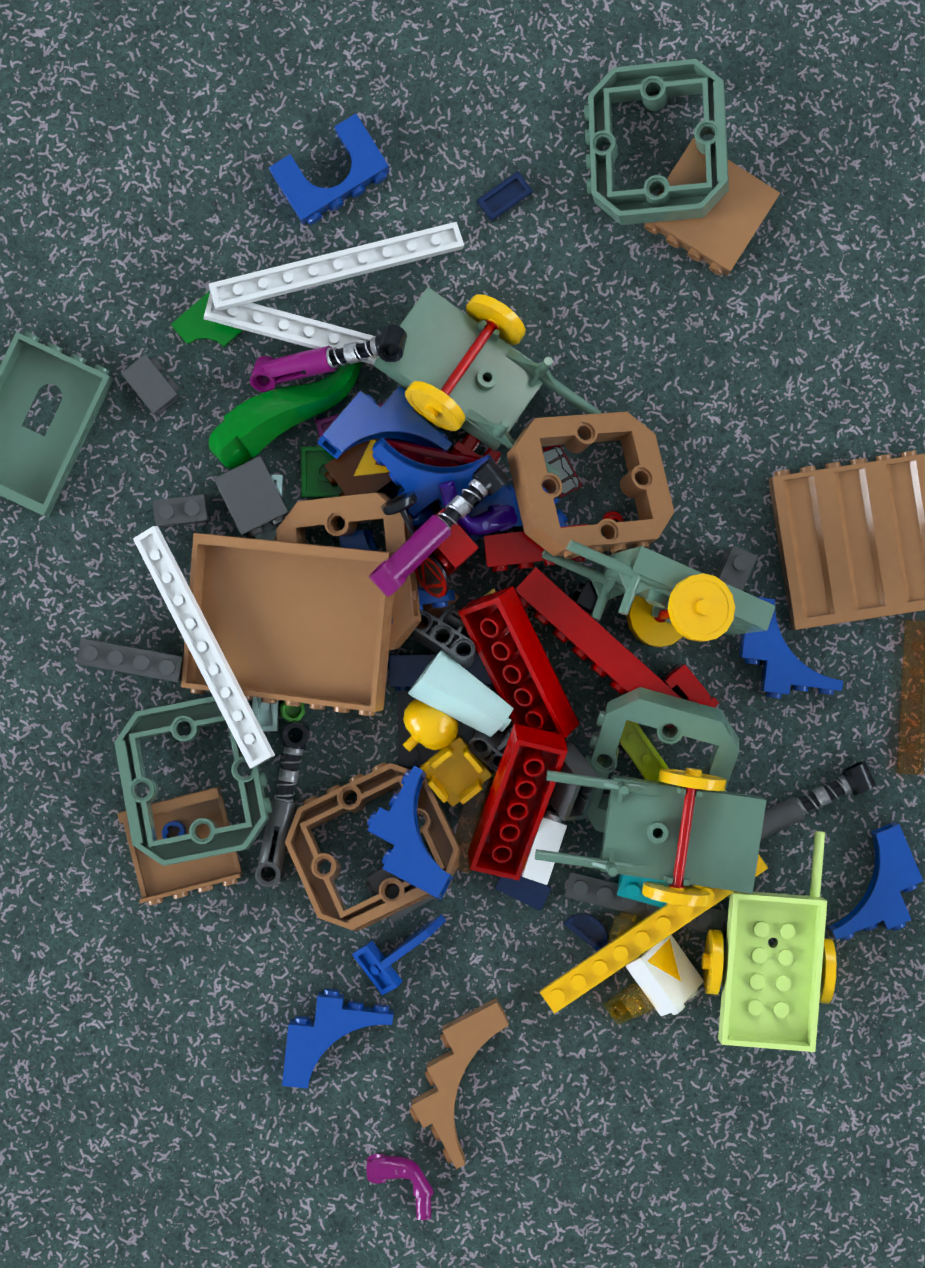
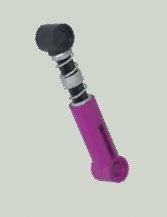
[250,325,407,392]
[369,459,509,597]

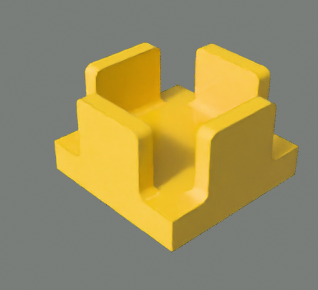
[420,735,492,807]

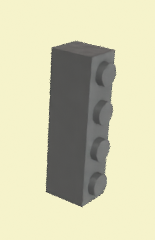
[76,638,183,682]

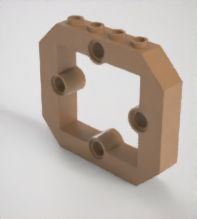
[507,412,674,559]
[275,493,421,650]
[285,763,462,932]

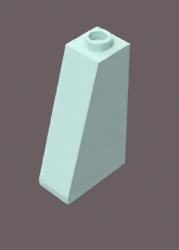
[408,650,514,737]

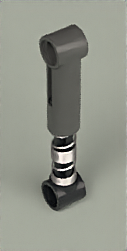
[255,722,310,887]
[761,761,876,840]

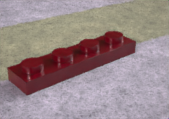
[375,437,481,467]

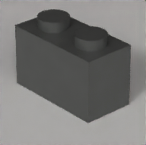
[121,354,181,416]
[153,494,211,528]

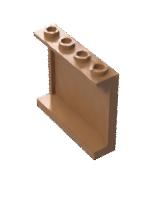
[644,138,780,276]
[117,786,243,906]

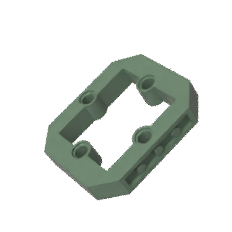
[584,59,729,225]
[585,687,739,833]
[114,696,272,866]

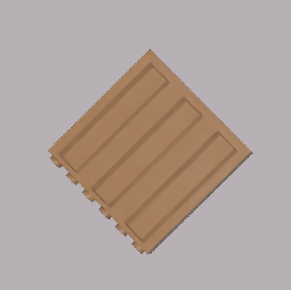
[768,450,925,630]

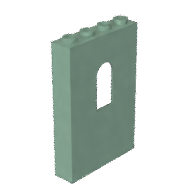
[0,331,114,517]

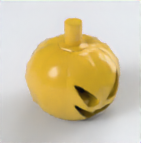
[403,699,459,752]

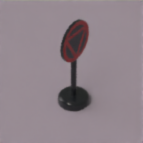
[381,491,449,598]

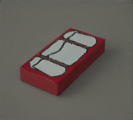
[542,445,583,499]

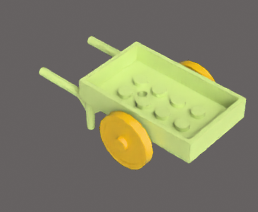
[702,831,837,1052]

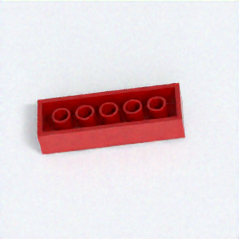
[458,586,579,738]
[468,723,568,881]

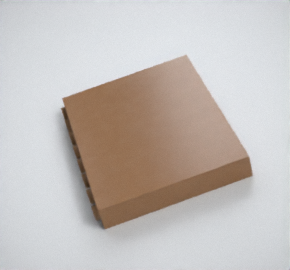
[181,533,394,716]

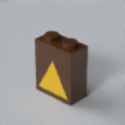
[324,439,393,497]

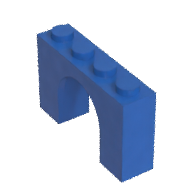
[269,114,390,225]

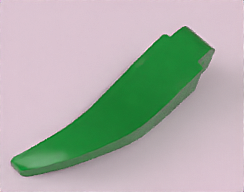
[209,362,362,469]

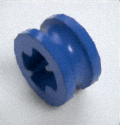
[162,820,187,839]

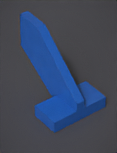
[352,915,446,995]

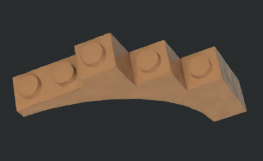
[410,998,509,1169]

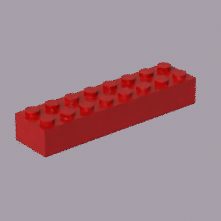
[515,567,681,728]

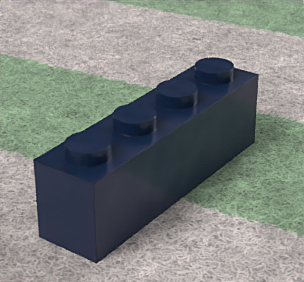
[389,653,493,691]

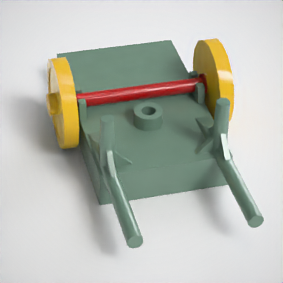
[373,287,601,476]
[541,540,776,648]
[535,768,767,907]

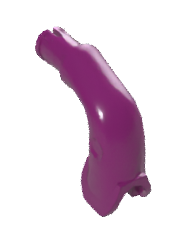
[366,1153,434,1220]

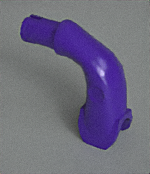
[438,480,517,535]

